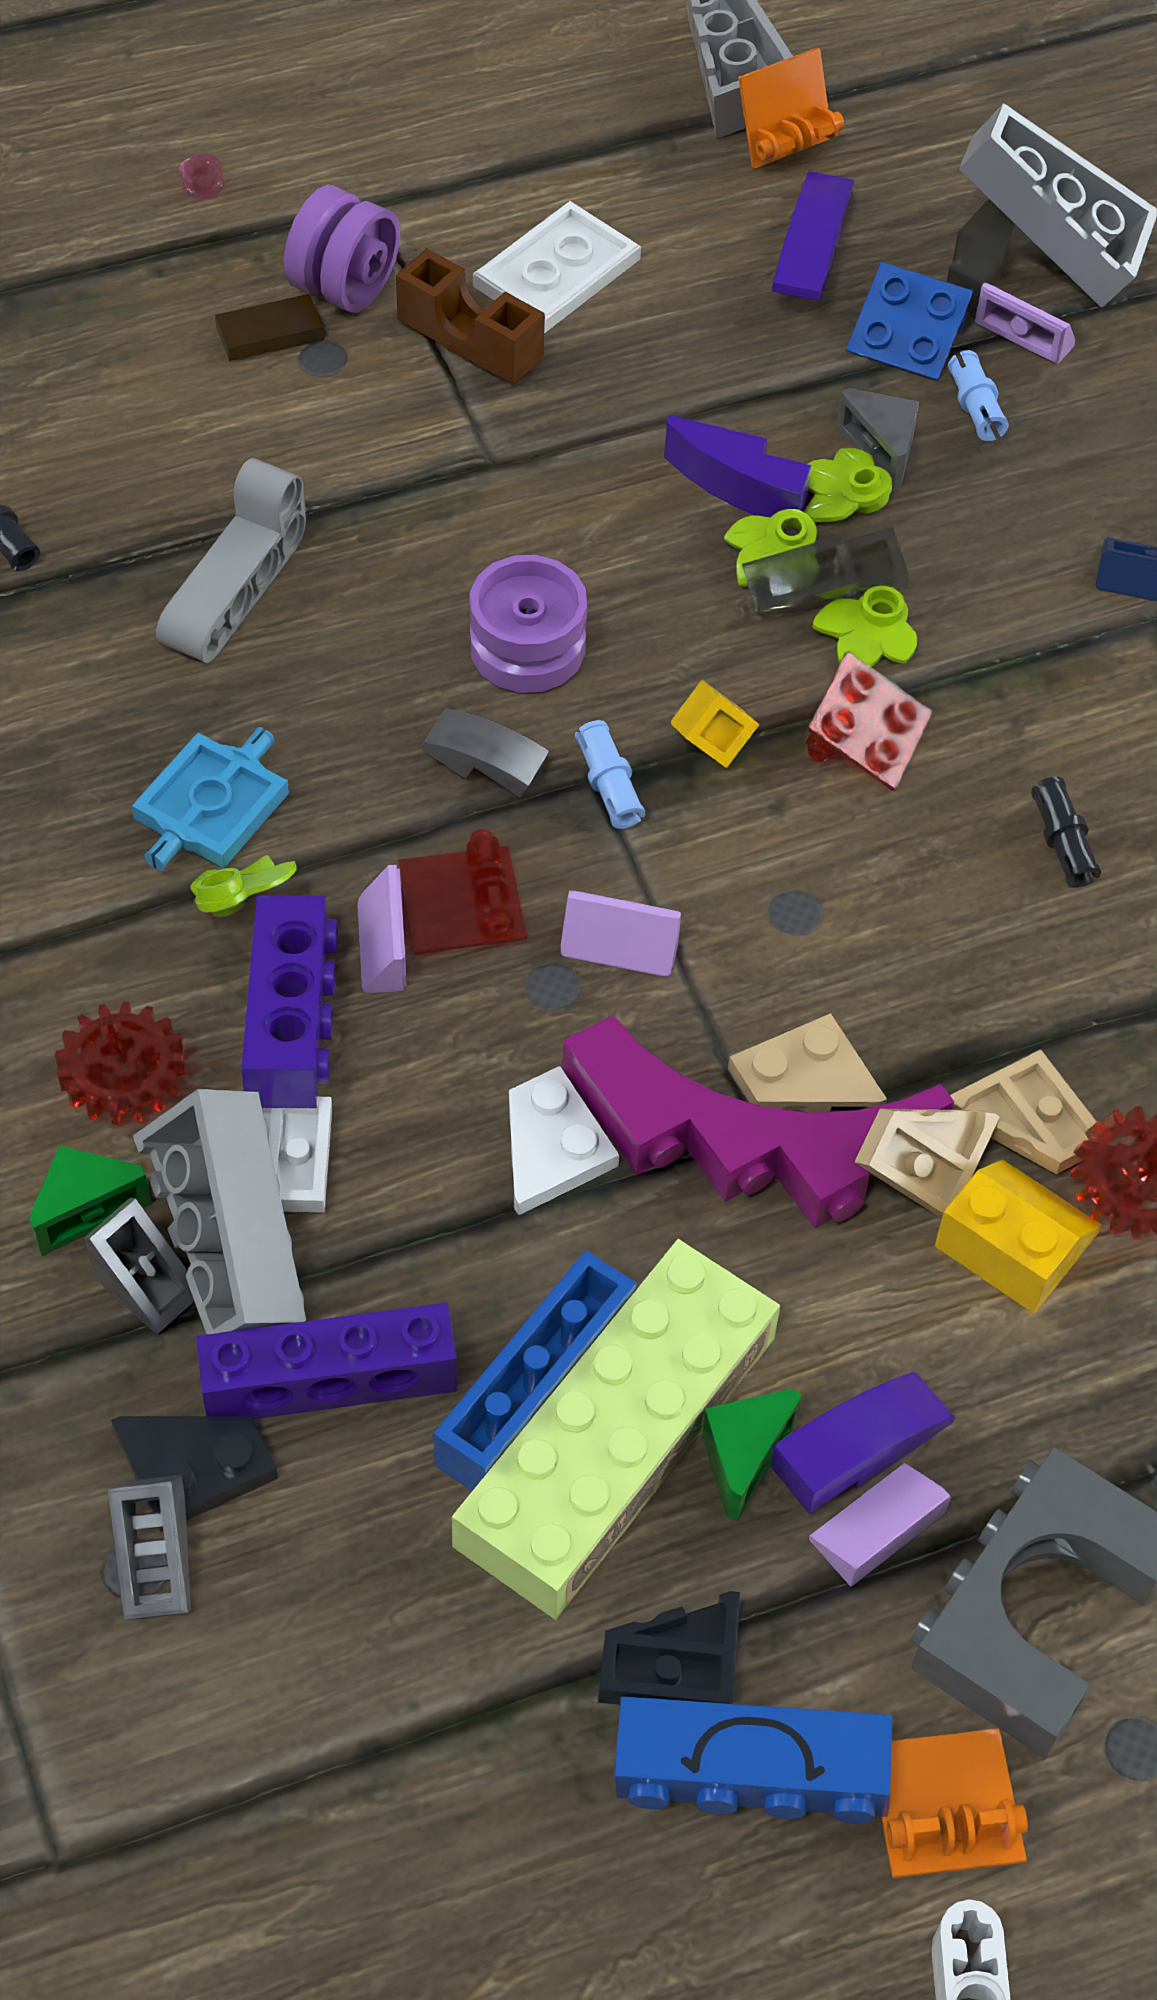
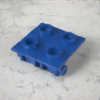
[846,262,973,381]

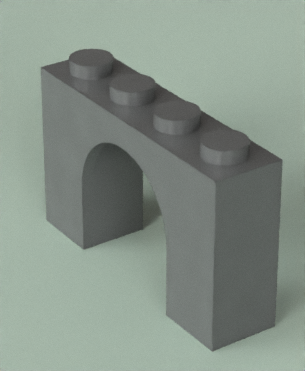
[910,1447,1157,1759]

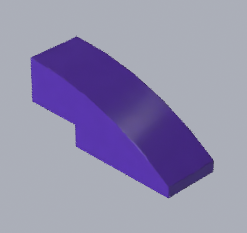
[664,415,812,517]
[770,1371,955,1514]

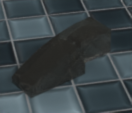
[947,199,1014,320]
[742,527,909,615]

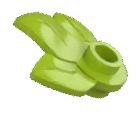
[804,448,892,522]
[724,509,819,600]
[812,585,917,671]
[191,855,297,917]

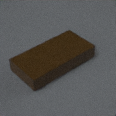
[215,294,324,361]

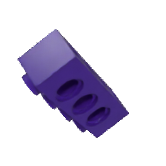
[241,895,338,1108]
[196,1302,457,1419]

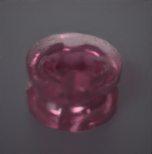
[179,154,225,199]

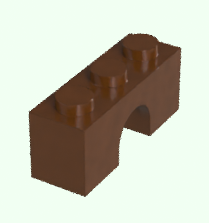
[396,248,545,385]

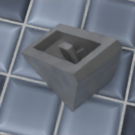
[836,388,919,492]
[84,1198,194,1333]

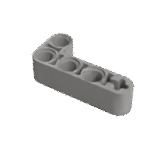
[156,458,306,663]

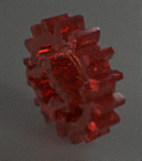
[55,1001,186,1125]
[1071,1106,1157,1239]

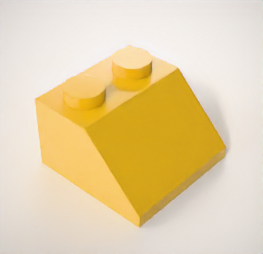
[934,1159,1102,1314]

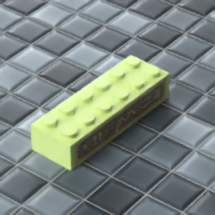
[452,1239,780,1620]

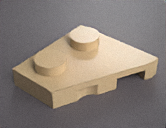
[728,1013,887,1113]
[950,1049,1109,1174]
[855,1108,1000,1217]

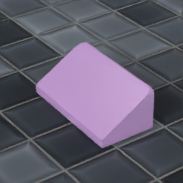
[975,282,1075,364]
[357,865,407,993]
[560,890,681,977]
[809,1463,951,1587]

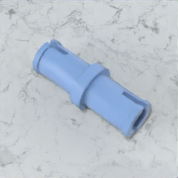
[948,350,1009,441]
[575,720,645,829]

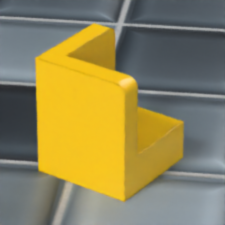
[671,680,760,768]

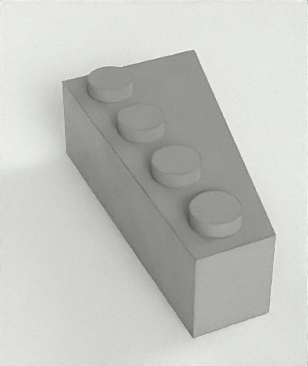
[133,1089,306,1334]

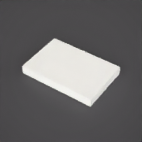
[473,201,641,333]

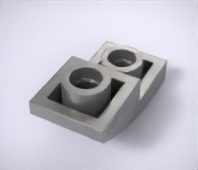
[420,708,549,797]

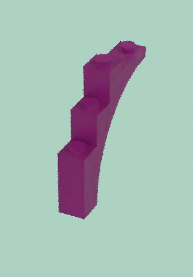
[562,1015,954,1229]

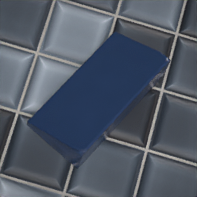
[1095,537,1157,601]

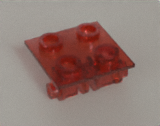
[806,651,932,791]
[398,829,527,955]

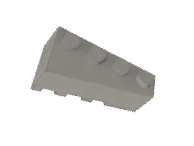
[685,0,793,139]
[959,103,1157,308]

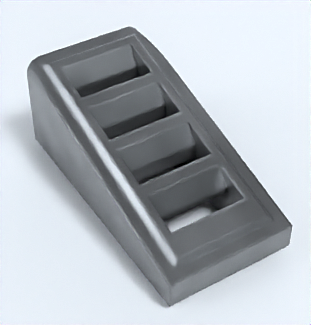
[108,1475,191,1620]

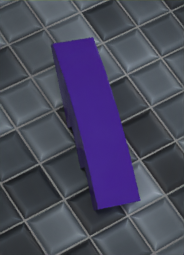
[772,171,854,301]

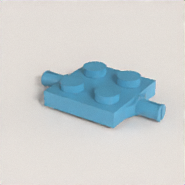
[132,727,289,871]

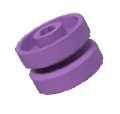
[283,184,400,313]
[470,555,587,693]

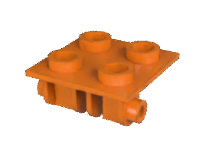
[738,47,844,169]
[881,1728,1028,1879]

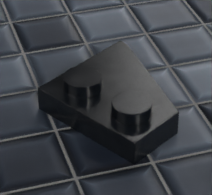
[111,1416,278,1532]
[598,1591,740,1705]

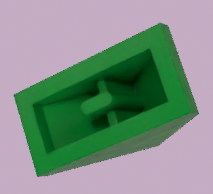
[29,1145,152,1256]
[701,1389,802,1521]

